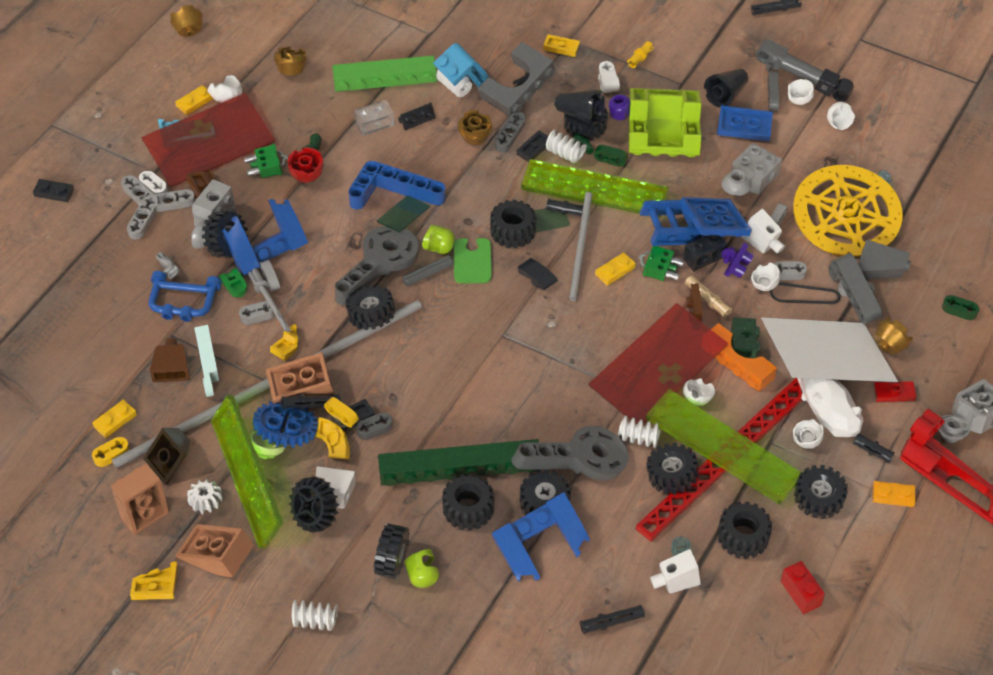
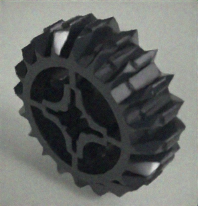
[288,476,340,533]

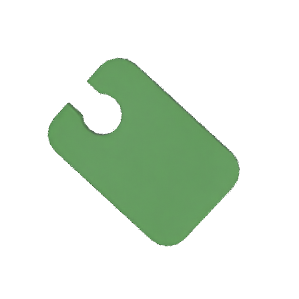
[454,238,491,283]

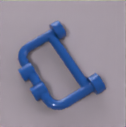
[148,271,222,322]

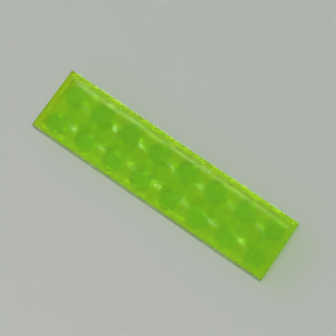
[521,159,669,218]
[646,389,801,505]
[211,395,284,548]

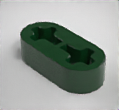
[594,145,628,167]
[942,295,979,320]

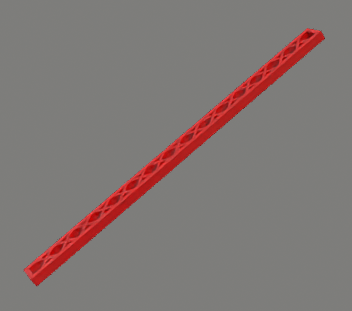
[635,378,803,542]

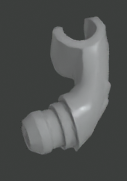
[156,252,180,279]

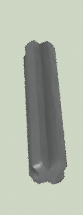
[402,255,453,286]

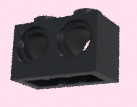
[683,235,726,272]

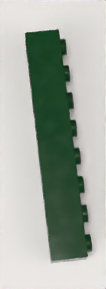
[378,439,541,486]

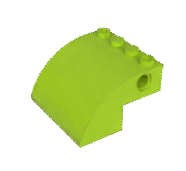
[629,88,702,157]

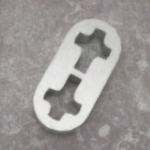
[139,171,168,194]

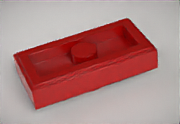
[873,381,916,402]

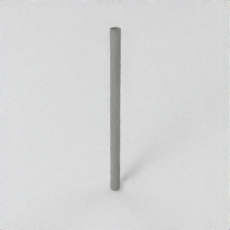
[569,192,592,301]

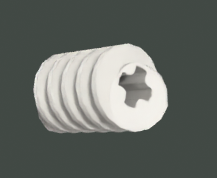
[436,70,473,97]
[546,130,587,164]
[618,416,661,449]
[292,599,338,631]

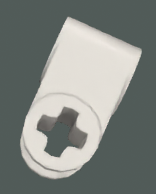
[598,61,620,94]

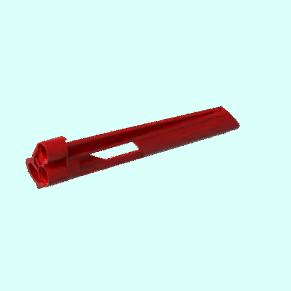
[899,408,993,525]

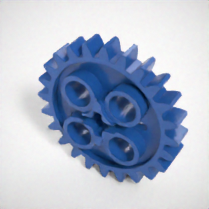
[252,401,318,448]

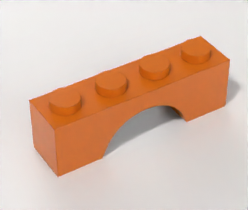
[701,323,777,392]

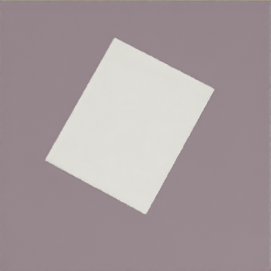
[761,318,898,382]

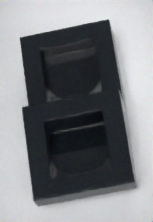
[517,258,558,290]

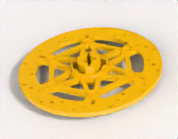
[793,165,903,257]

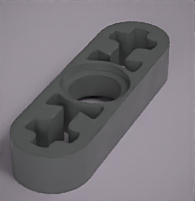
[767,71,779,112]
[495,112,526,152]

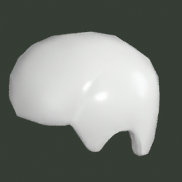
[788,79,814,105]
[827,101,855,130]
[751,262,780,291]
[683,378,716,406]
[793,419,824,449]

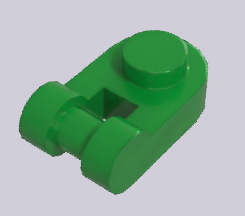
[219,268,247,298]

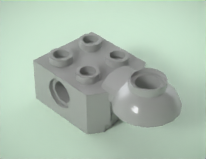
[721,143,782,196]
[191,180,236,249]
[939,379,993,443]

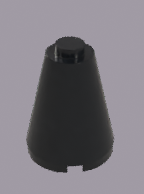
[704,69,749,107]
[554,90,605,125]

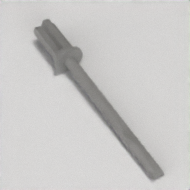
[248,269,290,331]

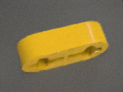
[324,397,359,428]
[92,437,130,467]

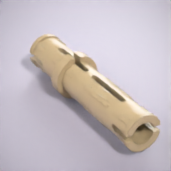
[685,275,732,318]

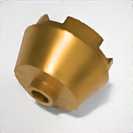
[170,5,203,37]
[273,46,307,76]
[458,110,493,145]
[873,317,913,355]

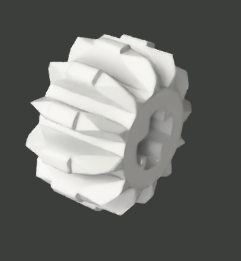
[187,479,222,515]

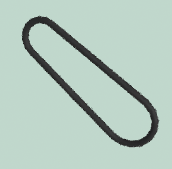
[770,283,841,304]

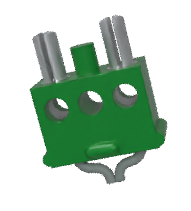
[244,144,288,178]
[638,246,684,282]

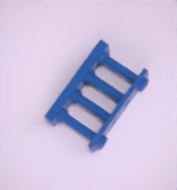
[639,200,722,246]

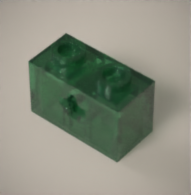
[731,318,760,358]

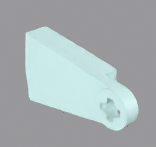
[194,325,219,397]

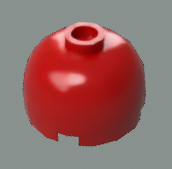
[287,147,324,183]

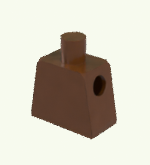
[150,338,190,382]

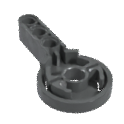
[335,225,418,305]
[511,426,628,481]

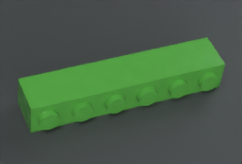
[332,56,437,92]

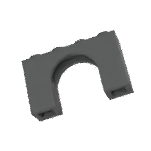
[478,42,555,117]

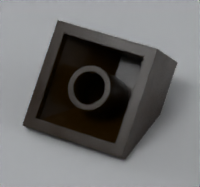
[143,428,190,485]

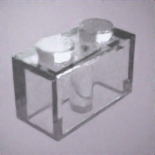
[354,100,395,136]

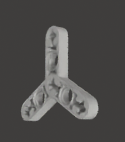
[121,175,195,239]

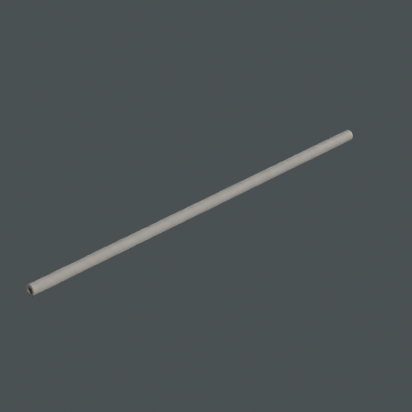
[112,300,422,468]

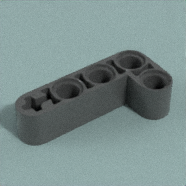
[828,253,882,325]

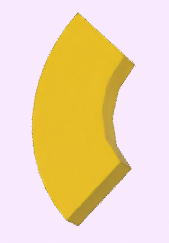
[315,418,350,460]

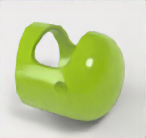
[422,224,455,254]
[404,549,439,588]

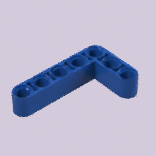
[348,161,446,209]

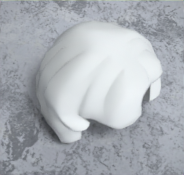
[208,75,242,104]

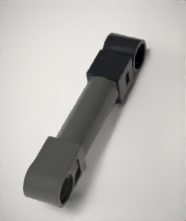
[755,40,854,102]

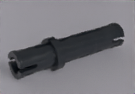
[751,0,802,16]
[280,394,341,410]
[580,604,645,634]

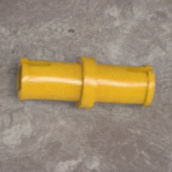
[627,41,654,68]

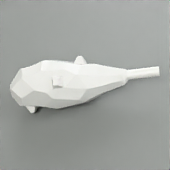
[797,378,863,437]

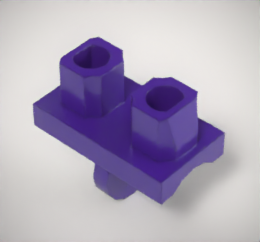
[721,243,754,278]

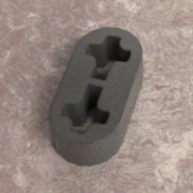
[356,412,393,440]

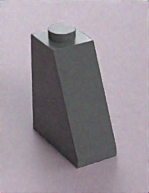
[858,240,911,279]

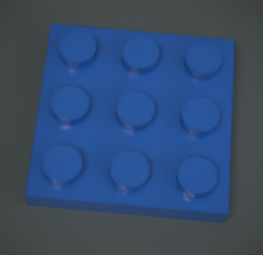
[680,197,752,237]

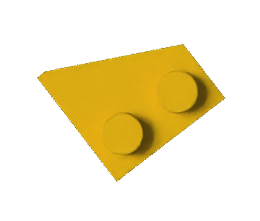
[130,562,178,600]

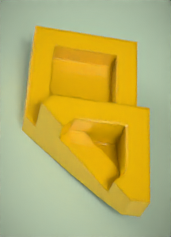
[270,324,298,361]

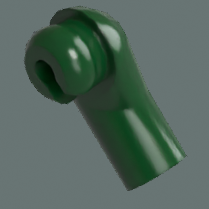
[301,133,322,150]
[573,134,594,155]

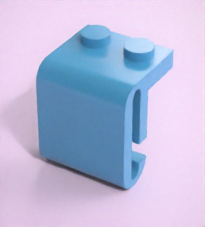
[433,43,489,87]

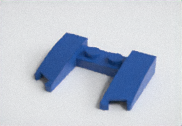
[222,199,308,275]
[491,492,590,581]

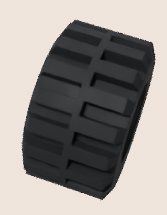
[490,200,536,249]
[442,474,494,531]
[717,501,772,559]

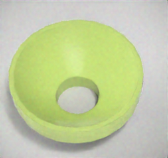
[249,432,285,459]

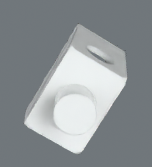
[742,209,785,254]
[316,466,356,509]
[650,549,701,593]

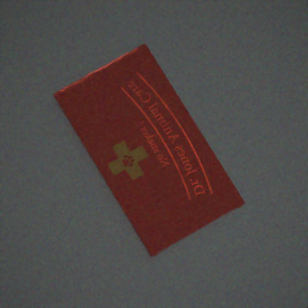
[141,93,275,188]
[589,303,728,424]

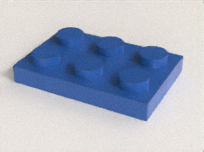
[717,105,773,141]

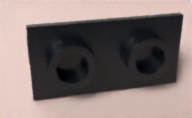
[398,103,435,130]

